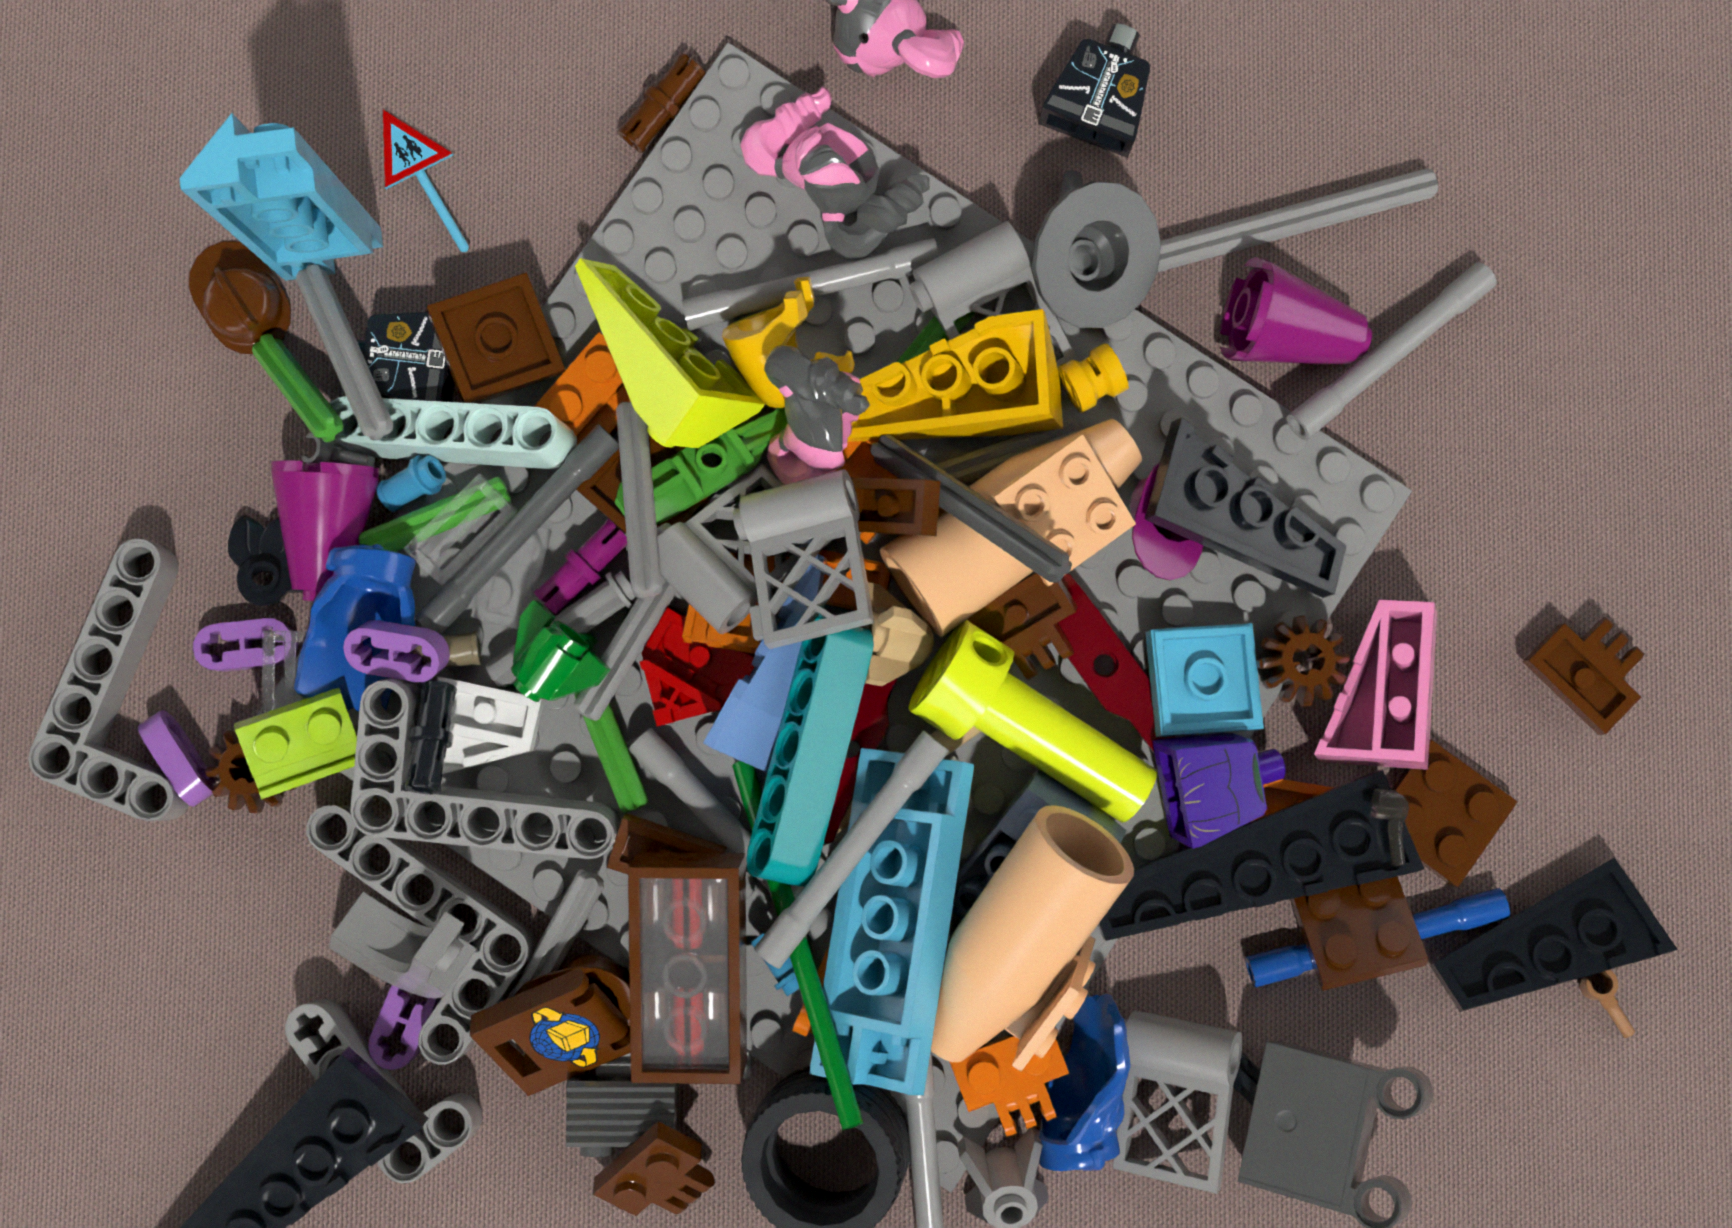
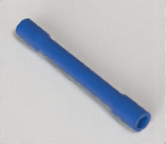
[1245,888,1510,988]

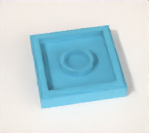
[1145,623,1264,737]

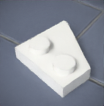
[437,676,545,774]

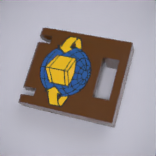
[469,969,631,1096]

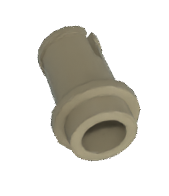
[413,631,482,668]

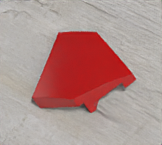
[639,606,755,727]

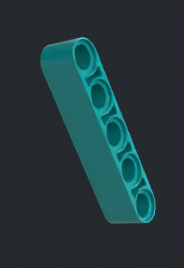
[746,615,874,887]

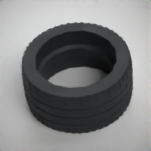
[741,1066,910,1228]

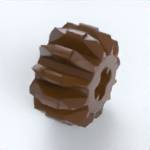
[1256,615,1350,707]
[205,730,295,813]

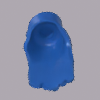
[294,544,416,712]
[1039,994,1131,1171]

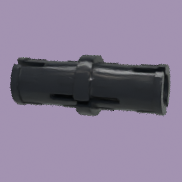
[404,681,457,795]

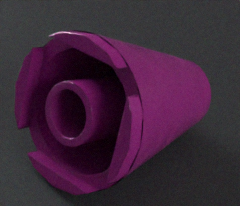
[1220,257,1372,365]
[271,460,379,601]

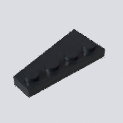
[1144,417,1347,598]
[1430,857,1678,1012]

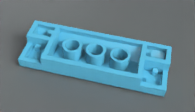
[180,113,383,281]
[809,748,974,1095]

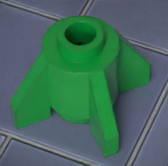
[511,600,611,702]

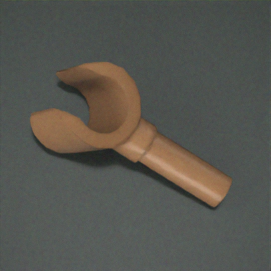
[1579,970,1635,1038]

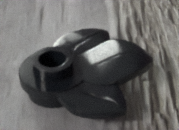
[228,515,303,606]

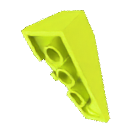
[575,258,765,448]

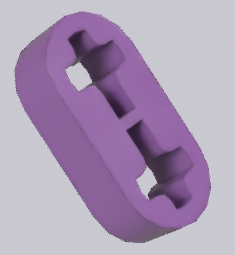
[193,618,299,672]
[343,620,450,682]
[138,710,217,807]
[368,985,441,1070]

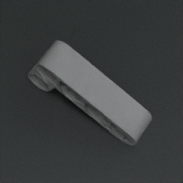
[285,999,482,1183]

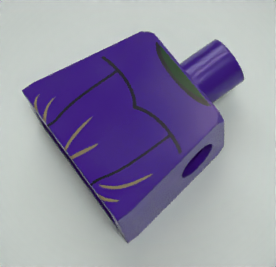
[1152,733,1286,849]

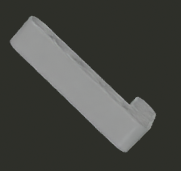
[28,538,189,821]
[350,678,621,859]
[306,805,537,1065]

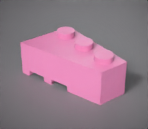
[1314,600,1437,770]

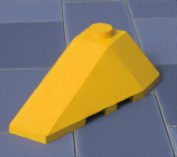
[847,309,1063,442]

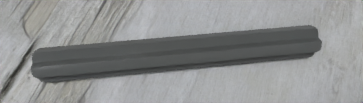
[870,434,1072,583]

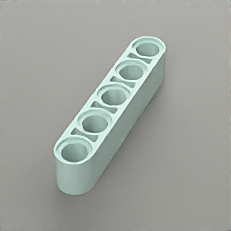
[329,396,577,469]

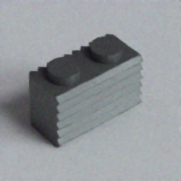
[566,1075,679,1157]

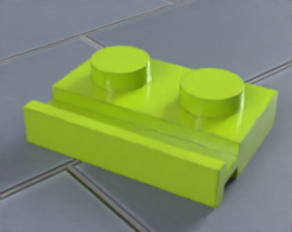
[234,687,357,800]

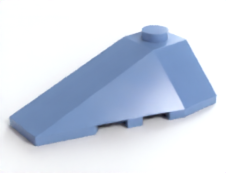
[703,554,827,772]

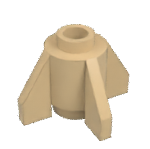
[861,582,934,686]

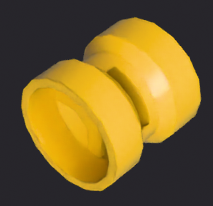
[1058,343,1129,413]

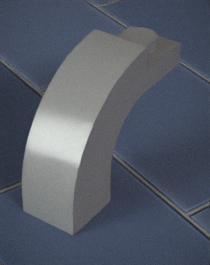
[329,892,477,999]

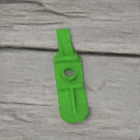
[615,408,788,525]

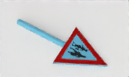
[383,110,469,252]

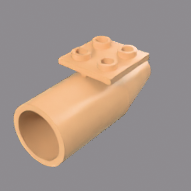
[880,419,1142,637]
[931,805,1134,1071]

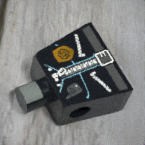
[1038,23,1151,158]
[356,312,455,402]

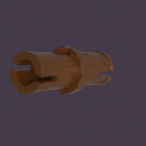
[617,53,706,153]

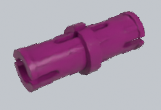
[533,518,627,615]

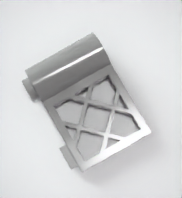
[909,221,1078,368]
[657,464,834,634]
[733,469,874,649]
[1113,1010,1242,1194]

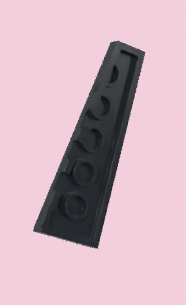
[1098,770,1424,941]
[180,1046,429,1228]

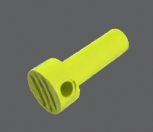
[908,620,1157,823]

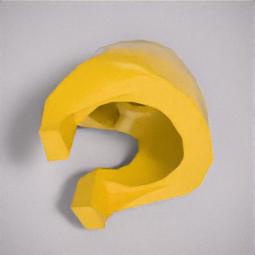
[722,277,855,408]

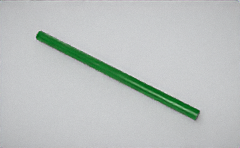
[732,761,864,1130]

